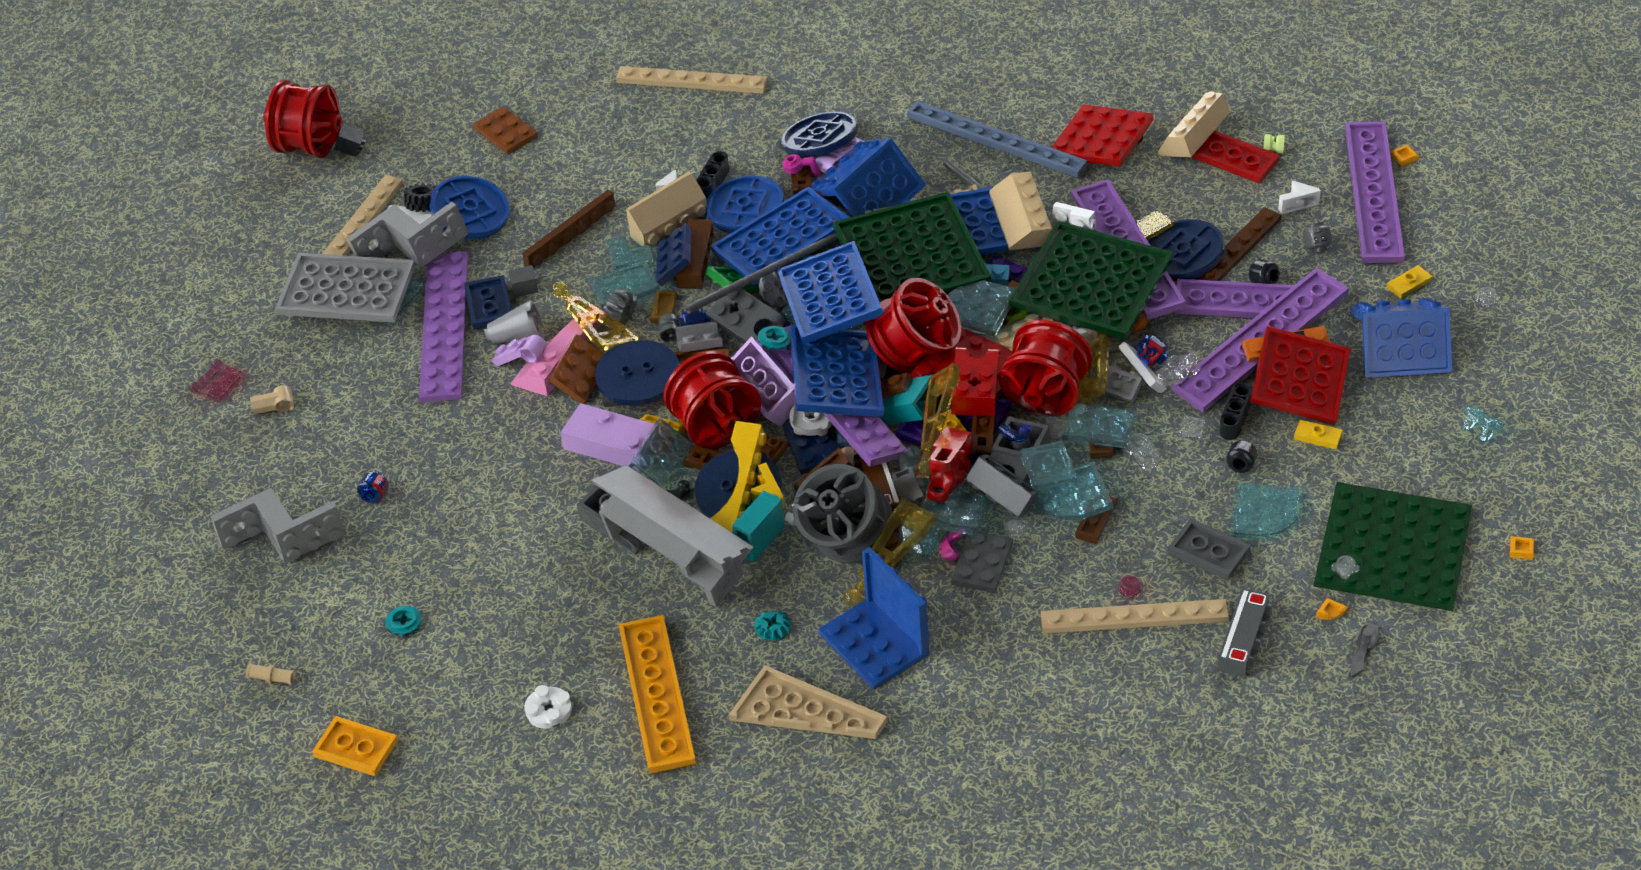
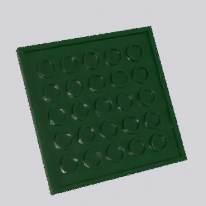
[833,191,991,302]
[1008,221,1174,340]
[1314,482,1472,611]

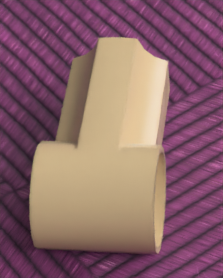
[250,385,294,415]

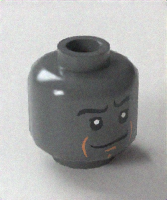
[1303,222,1332,253]

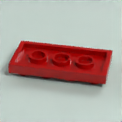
[1191,131,1279,184]

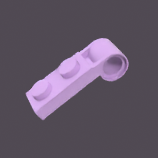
[816,136,864,174]
[492,335,547,366]

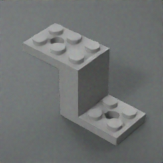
[346,202,469,268]
[210,488,345,563]

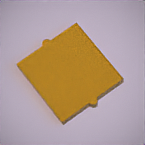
[1136,210,1174,240]

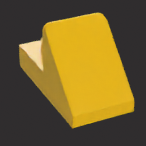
[750,463,785,509]

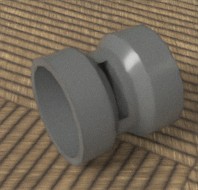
[659,313,680,342]

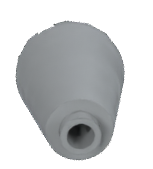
[484,300,544,344]

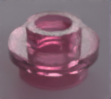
[1118,575,1141,597]

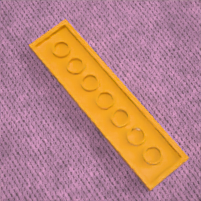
[618,615,696,774]

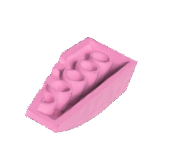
[511,307,606,396]

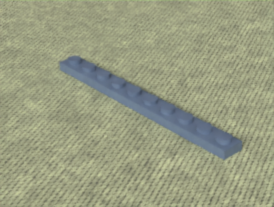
[907,101,1087,178]

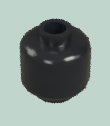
[1248,259,1280,284]
[1226,440,1257,473]

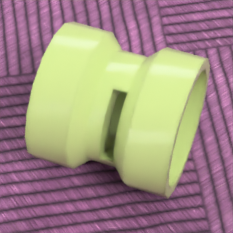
[1264,134,1285,155]

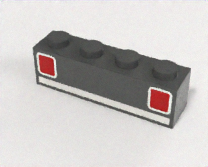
[1218,588,1272,678]

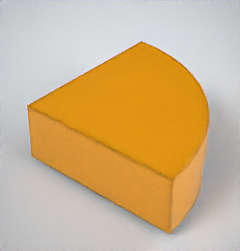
[1316,598,1348,620]

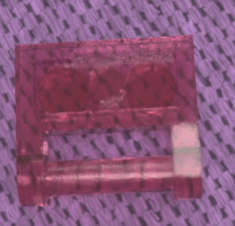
[189,359,245,403]

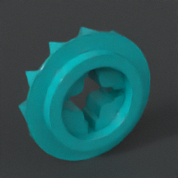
[758,326,791,351]
[385,606,422,637]
[754,609,791,641]

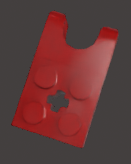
[951,347,999,417]
[927,427,973,502]

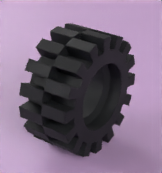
[403,183,436,212]

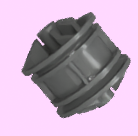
[793,464,893,563]

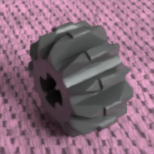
[604,288,637,325]

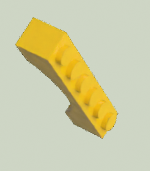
[710,421,766,533]

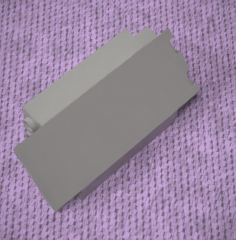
[592,465,754,607]

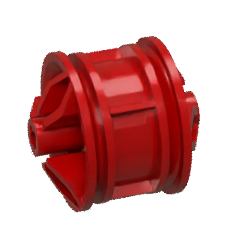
[263,80,342,158]
[865,278,961,374]
[998,320,1093,416]
[664,351,761,449]

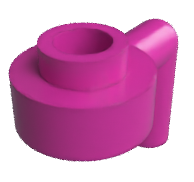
[782,155,821,177]
[938,525,968,562]

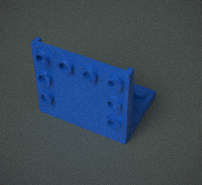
[811,138,926,217]
[1350,298,1452,378]
[818,547,930,690]

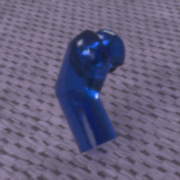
[998,424,1031,441]

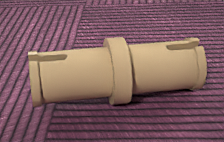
[246,663,295,685]

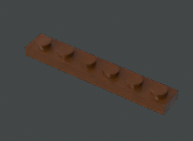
[522,190,616,268]
[1196,207,1281,281]

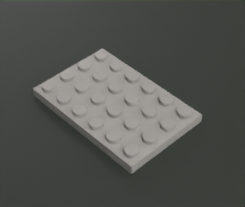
[275,253,416,322]

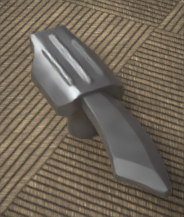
[1351,623,1380,676]

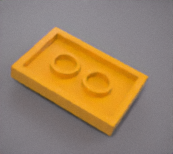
[312,716,398,777]

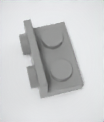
[676,321,723,353]
[1093,364,1145,403]

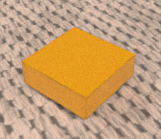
[1390,145,1419,166]
[1510,536,1534,560]

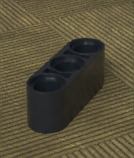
[696,151,730,201]
[1219,382,1252,440]

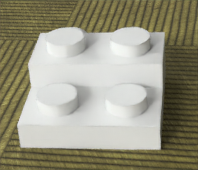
[1051,202,1096,231]

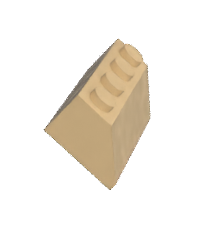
[1158,92,1230,157]
[626,171,707,249]
[989,171,1052,250]

